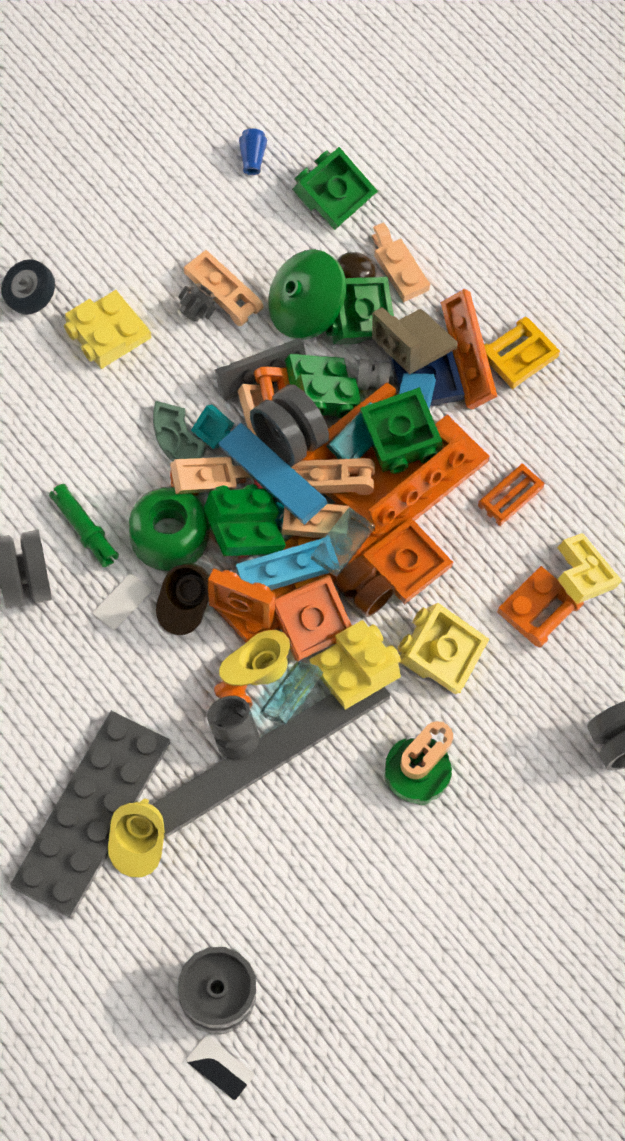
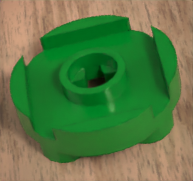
[384,738,452,805]

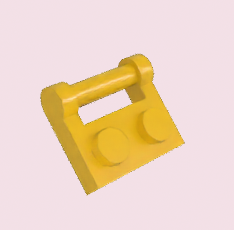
[484,316,560,389]

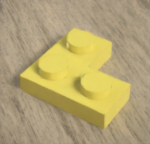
[557,533,622,604]

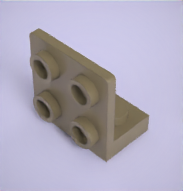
[372,307,458,374]

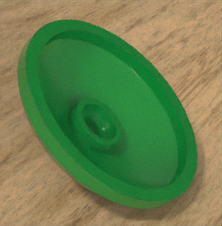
[268,249,346,340]

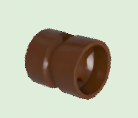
[334,556,396,617]

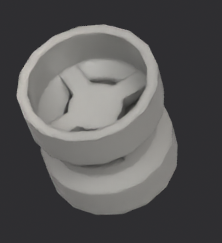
[357,359,391,391]

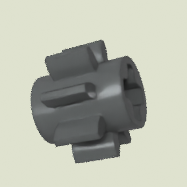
[178,283,216,322]

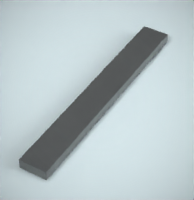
[152,687,390,838]

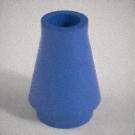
[239,128,268,175]

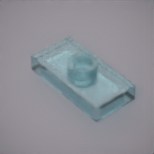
[310,507,375,577]
[260,661,323,724]

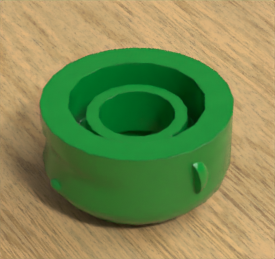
[128,487,210,571]

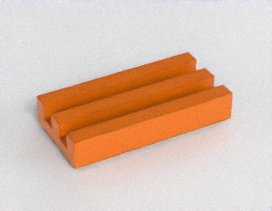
[478,463,545,526]

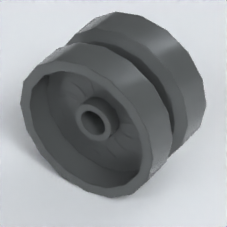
[250,384,329,467]
[0,529,52,609]
[587,701,625,771]
[178,947,256,1034]

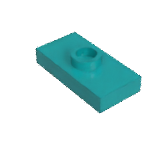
[326,402,372,459]

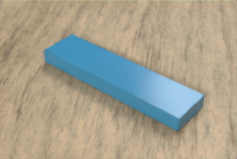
[218,423,328,525]

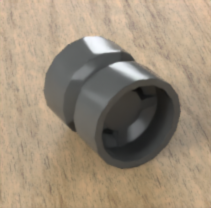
[207,696,260,759]

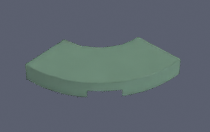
[153,401,206,461]

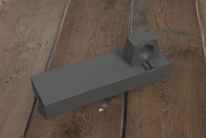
[214,338,306,401]

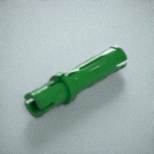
[49,484,119,567]

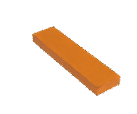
[440,289,498,410]

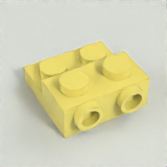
[64,290,151,369]
[398,603,489,695]
[309,620,401,710]

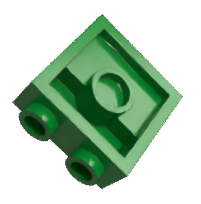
[292,147,378,230]
[326,277,394,345]
[285,354,361,419]
[360,387,442,474]
[203,484,286,556]

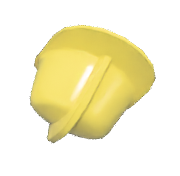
[219,630,290,686]
[108,798,165,877]

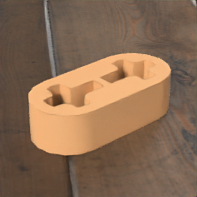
[400,721,453,779]

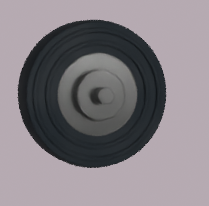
[1,259,55,315]

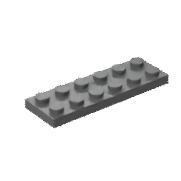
[10,710,170,919]

